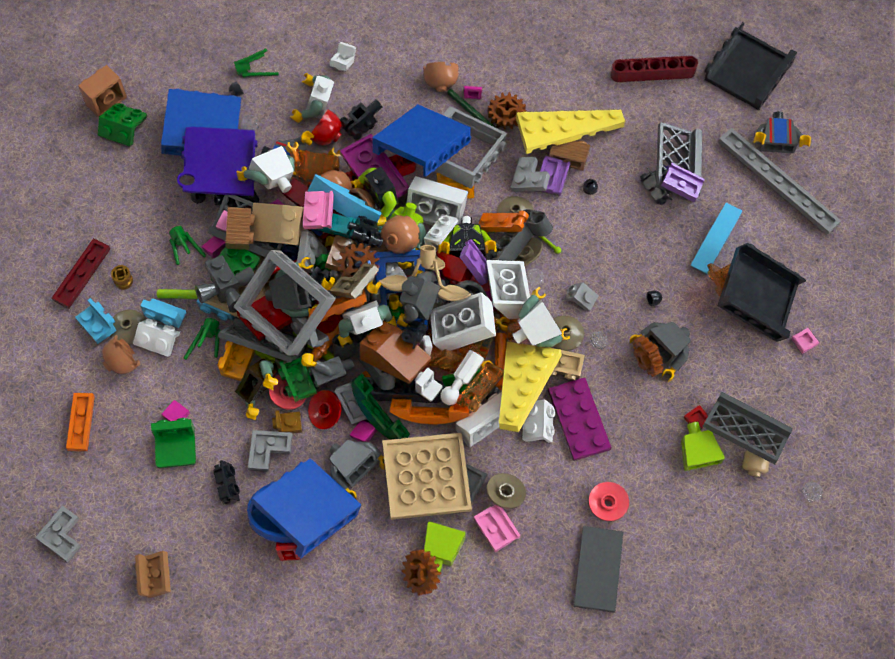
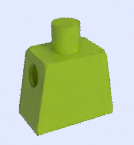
[681,422,725,471]
[424,521,466,571]

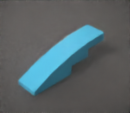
[308,174,381,223]
[691,203,743,274]

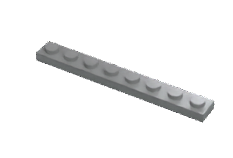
[718,128,841,235]

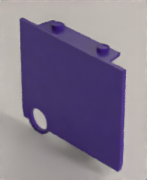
[177,127,258,196]

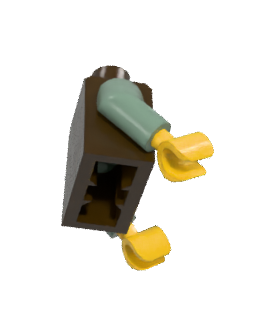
[235,358,278,420]

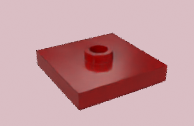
[237,296,292,341]

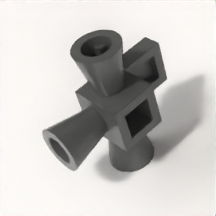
[195,255,255,313]

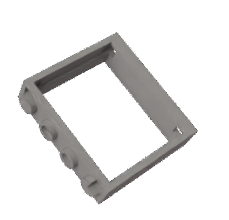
[435,106,507,189]
[234,250,336,356]

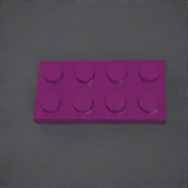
[340,134,409,209]
[548,378,612,461]

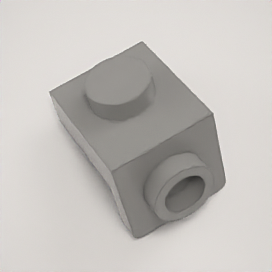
[565,282,599,311]

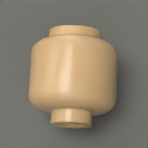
[742,450,770,477]

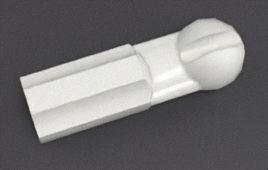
[441,350,484,405]

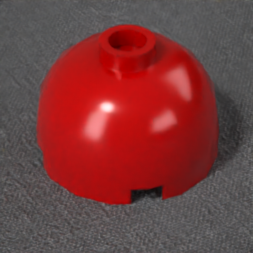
[310,109,342,146]

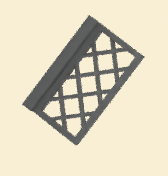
[656,122,702,201]
[208,195,284,257]
[218,317,307,363]
[703,392,793,465]

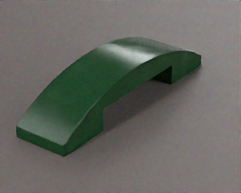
[351,373,410,440]

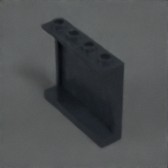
[704,22,797,110]
[717,243,806,342]

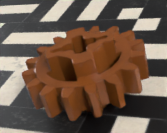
[488,92,526,130]
[337,243,380,278]
[633,335,664,377]
[402,549,441,596]

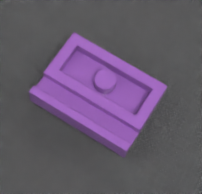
[540,156,570,196]
[661,163,705,202]
[460,239,488,285]

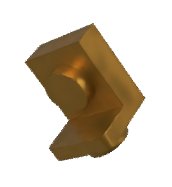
[272,410,302,433]

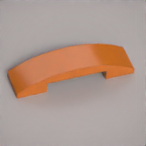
[390,399,470,424]

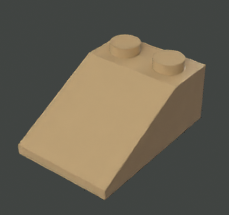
[250,203,306,246]

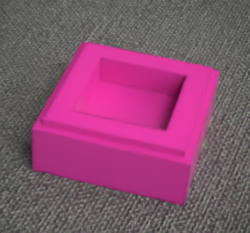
[161,400,190,421]

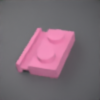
[303,191,334,229]
[474,504,520,552]

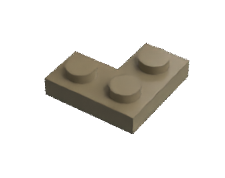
[330,263,379,299]

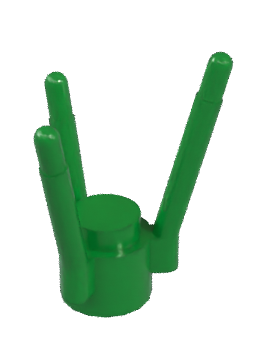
[234,49,279,78]
[169,226,206,265]
[184,318,221,360]

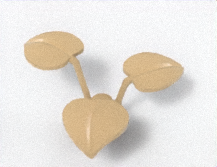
[378,245,471,301]

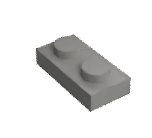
[335,382,367,424]

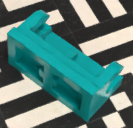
[315,213,357,239]

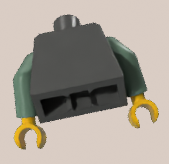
[265,257,318,317]

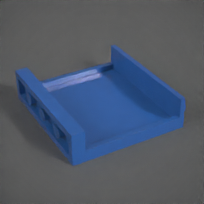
[161,89,241,156]
[372,104,471,177]
[249,458,362,559]

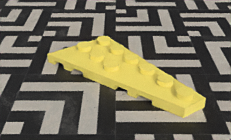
[516,110,625,154]
[499,342,562,432]

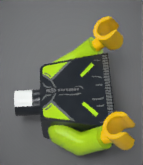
[350,167,398,227]
[438,216,497,258]

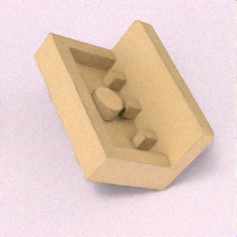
[547,347,585,380]

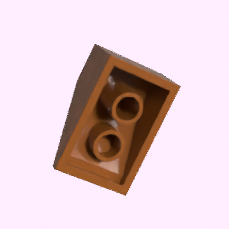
[360,320,431,384]

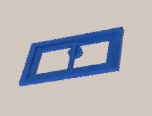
[374,250,428,331]

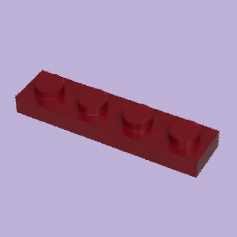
[52,238,110,309]

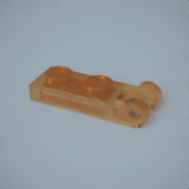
[457,362,504,412]

